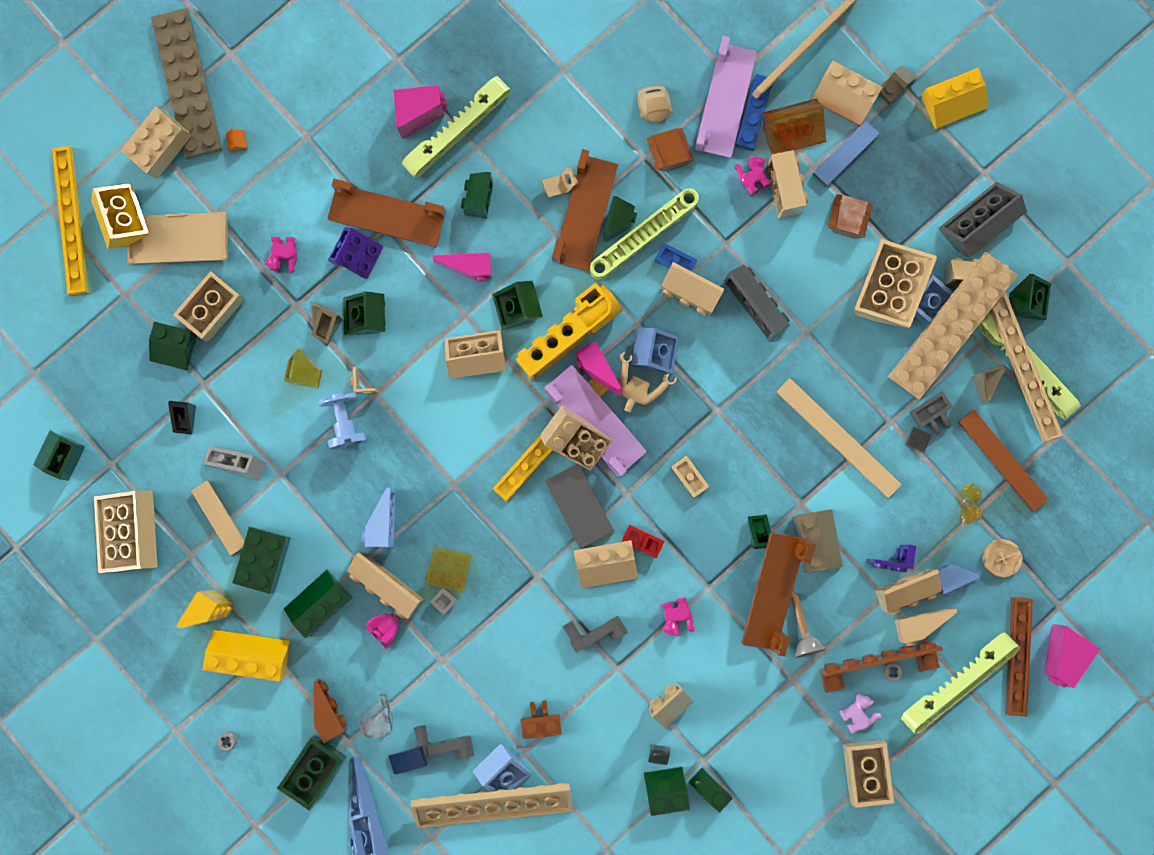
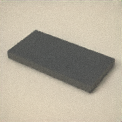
[545,464,614,549]

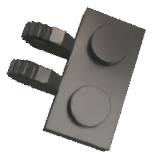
[909,391,953,435]

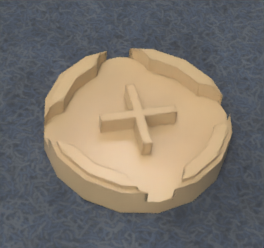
[982,539,1023,578]

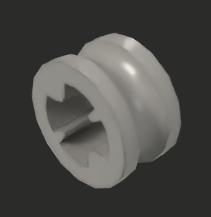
[883,663,902,681]
[217,731,237,751]

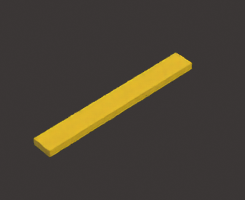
[52,146,89,296]
[493,379,608,502]

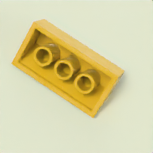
[202,630,291,681]

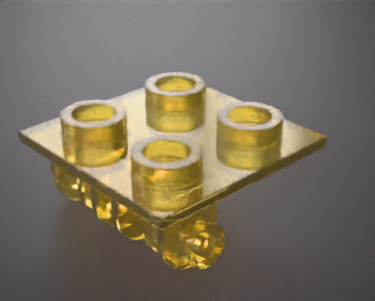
[960,483,982,524]
[426,547,472,592]

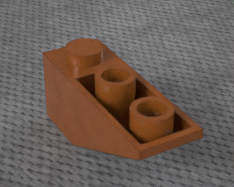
[314,678,348,743]

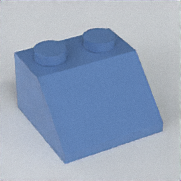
[631,327,679,374]

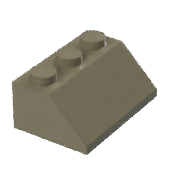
[794,509,842,573]

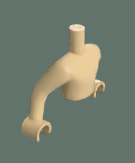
[619,352,676,413]

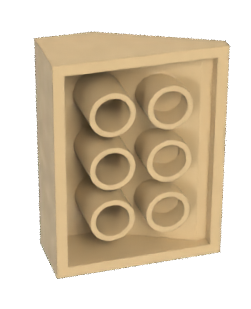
[854,239,937,328]
[94,491,158,573]

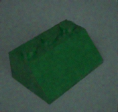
[284,569,353,638]

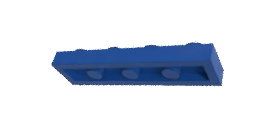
[735,74,772,151]

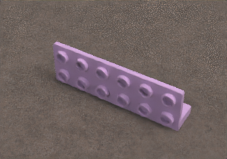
[694,36,757,158]
[543,365,646,477]

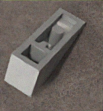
[203,446,267,481]

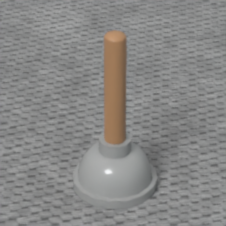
[791,592,826,658]

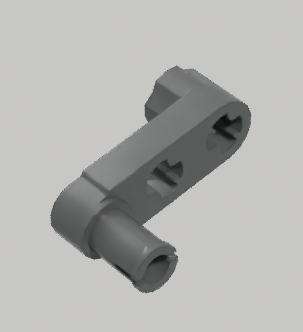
[562,616,628,653]
[414,725,474,759]

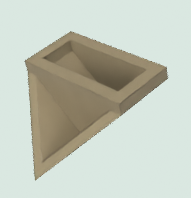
[311,302,343,344]
[972,366,1006,404]

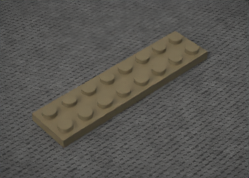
[151,8,223,159]

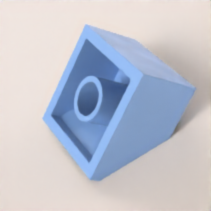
[472,744,532,792]

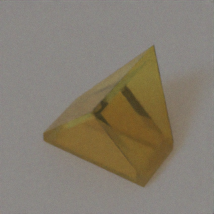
[284,347,322,389]

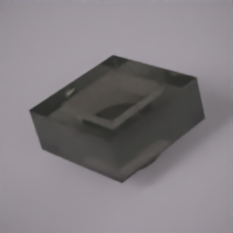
[905,427,932,453]

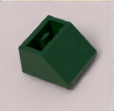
[33,430,85,481]

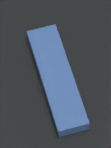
[813,121,880,187]

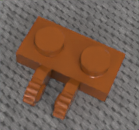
[521,700,562,739]

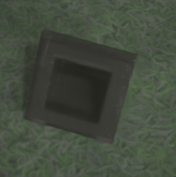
[648,744,670,765]

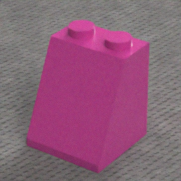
[393,85,447,138]
[1044,624,1100,689]

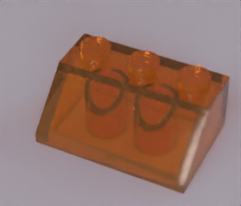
[762,98,826,155]

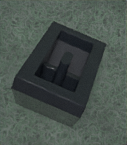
[168,401,196,435]

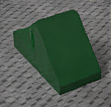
[748,514,771,550]

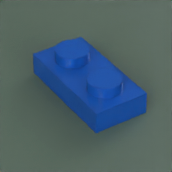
[655,243,697,272]

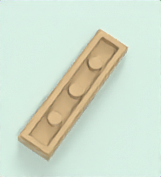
[191,481,245,556]

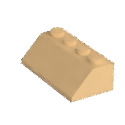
[347,552,425,619]

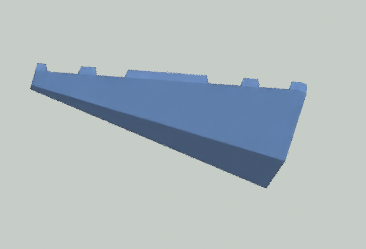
[348,757,389,855]

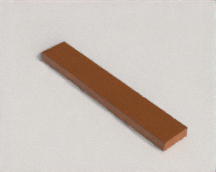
[958,410,1049,512]
[1005,597,1033,717]

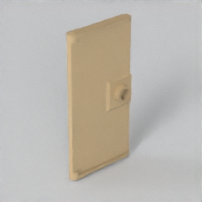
[127,212,228,265]

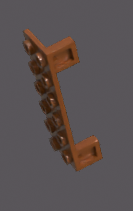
[552,149,618,272]
[328,178,446,247]
[741,532,816,657]
[819,641,943,693]

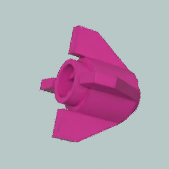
[365,613,400,649]

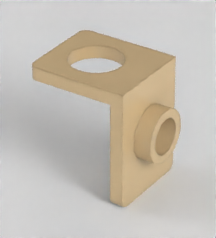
[541,167,578,198]
[350,366,378,394]

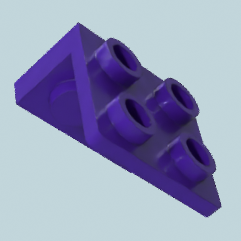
[328,227,383,279]
[866,544,916,572]

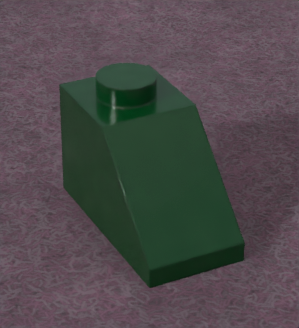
[689,767,733,813]

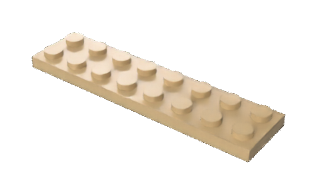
[888,252,1018,400]
[411,783,573,829]

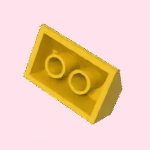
[921,68,988,130]
[91,183,149,250]
[176,590,233,628]

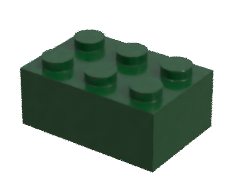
[232,527,291,594]
[277,735,347,811]

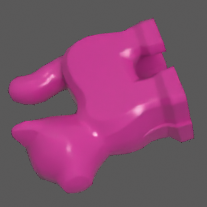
[734,156,772,196]
[265,237,298,273]
[661,597,695,636]

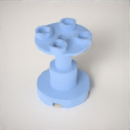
[318,392,366,450]

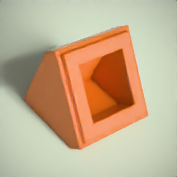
[225,129,248,152]

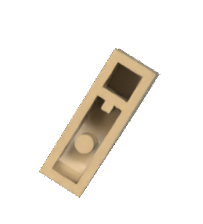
[894,608,957,646]

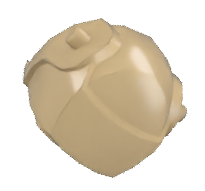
[637,86,673,123]

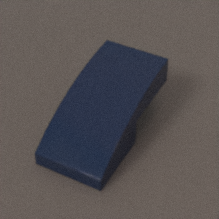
[388,746,428,775]

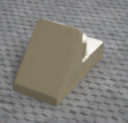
[879,65,916,104]

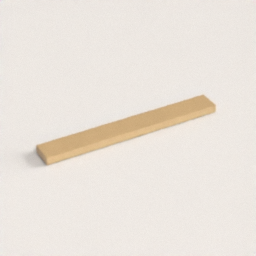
[752,0,857,99]
[990,292,1063,443]
[776,378,902,498]

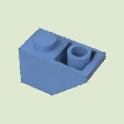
[938,564,980,596]

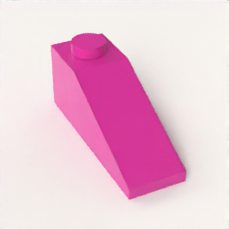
[433,252,492,282]
[575,341,623,397]

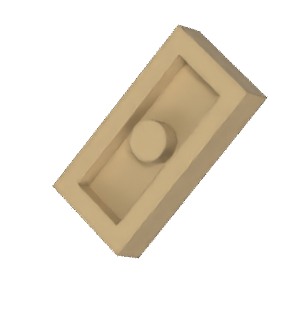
[671,455,709,498]

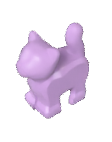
[838,693,882,734]

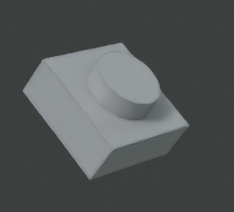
[430,587,457,615]

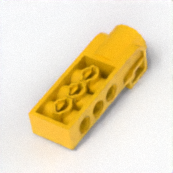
[516,283,623,382]

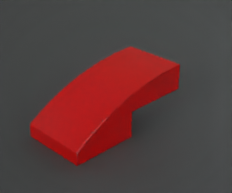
[621,525,665,559]

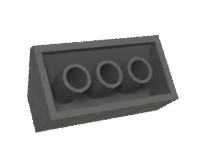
[939,182,1027,258]
[724,264,790,341]

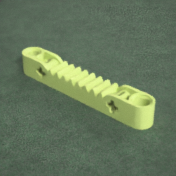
[402,76,511,178]
[590,188,699,280]
[977,311,1081,420]
[901,633,1020,734]

